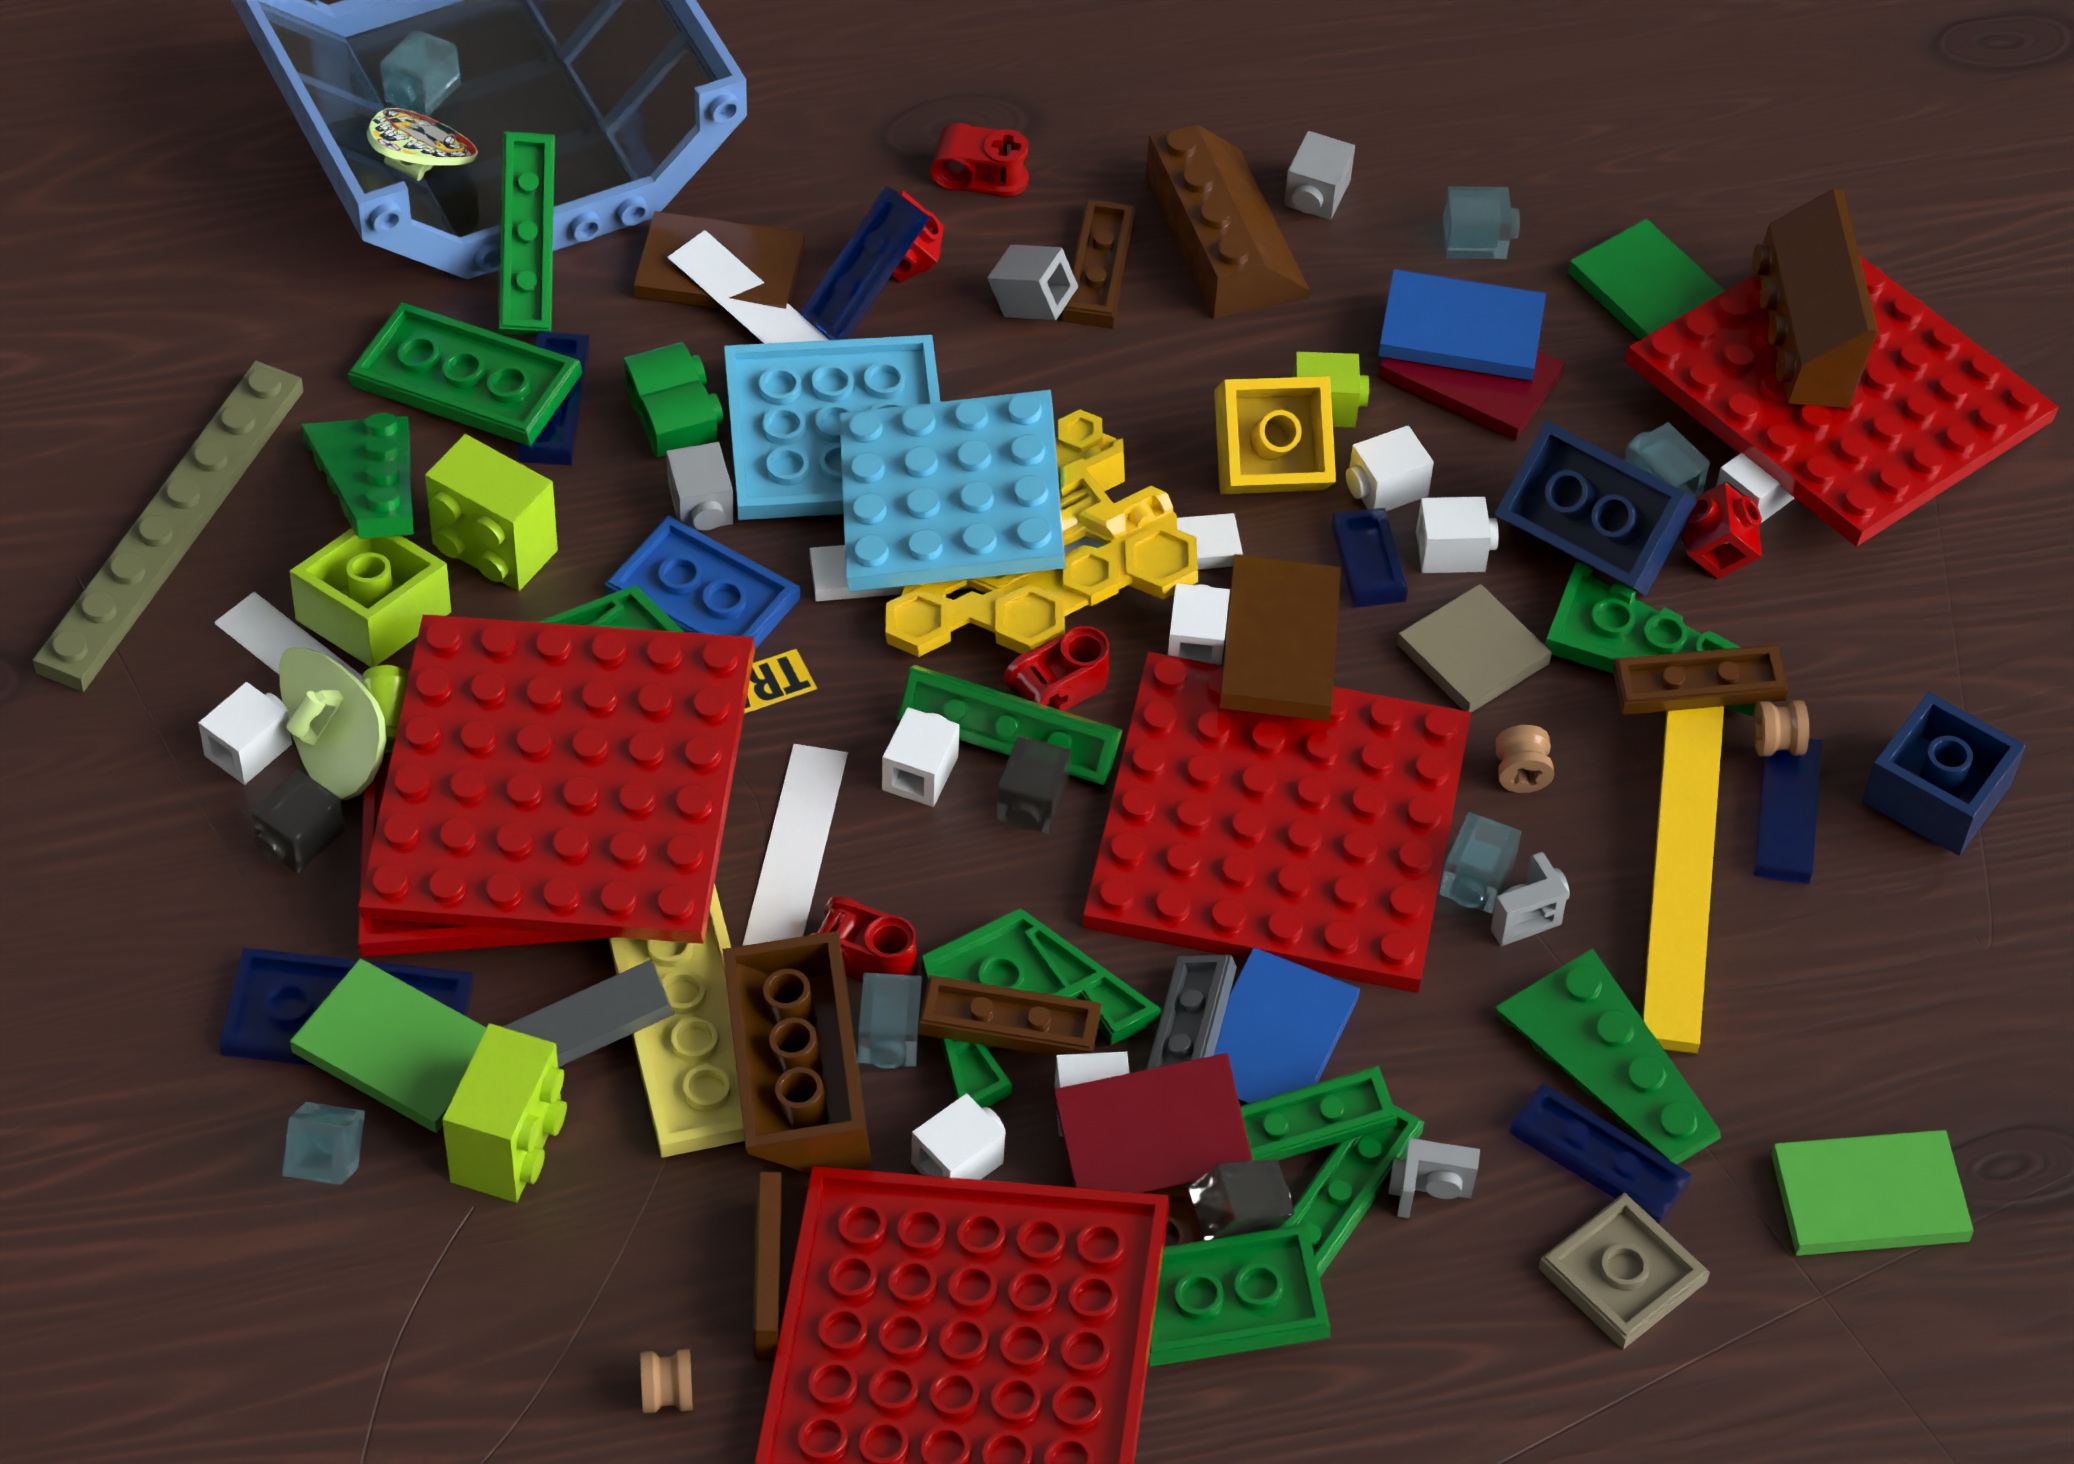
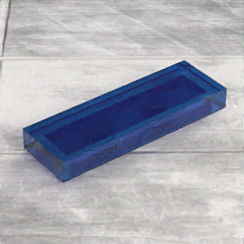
[800,186,930,340]
[518,331,590,465]
[1754,738,1822,884]
[1509,1083,1692,1224]

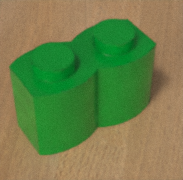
[623,342,724,458]

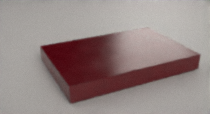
[1378,350,1565,440]
[1053,1053,1255,1193]

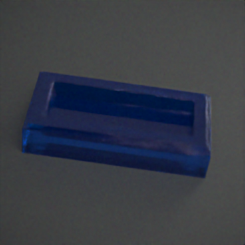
[1331,508,1408,608]

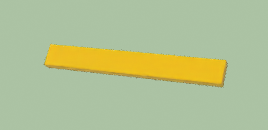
[1642,706,1724,1054]

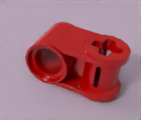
[930,123,1029,197]
[1003,626,1109,711]
[811,896,918,991]

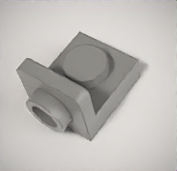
[1491,852,1570,946]
[1389,1138,1480,1218]

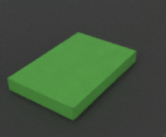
[290,958,486,1133]
[1771,1130,1974,1256]

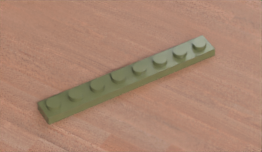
[33,361,304,692]

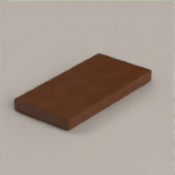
[1219,554,1341,721]

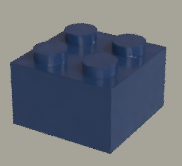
[1862,691,2026,856]

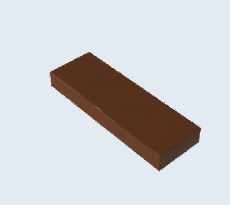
[1062,199,1136,329]
[1613,644,1788,715]
[918,975,1102,1057]
[753,1172,782,1361]

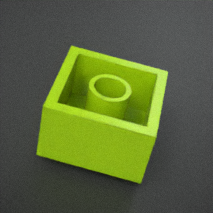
[425,434,558,592]
[290,528,451,668]
[442,1023,567,1203]

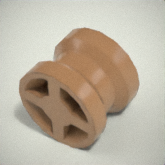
[1753,700,1809,757]
[1494,725,1555,793]
[640,1349,693,1414]

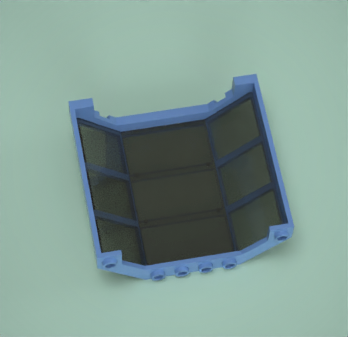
[231,0,747,279]

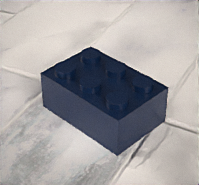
[1495,420,1697,596]

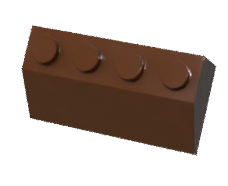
[1146,124,1310,319]
[1752,189,1878,408]
[723,931,872,1174]

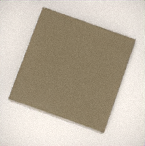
[1397,584,1552,712]
[1538,1193,1710,1350]

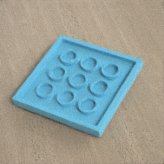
[724,335,940,520]
[839,390,1066,592]

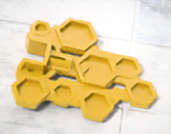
[885,409,1198,657]

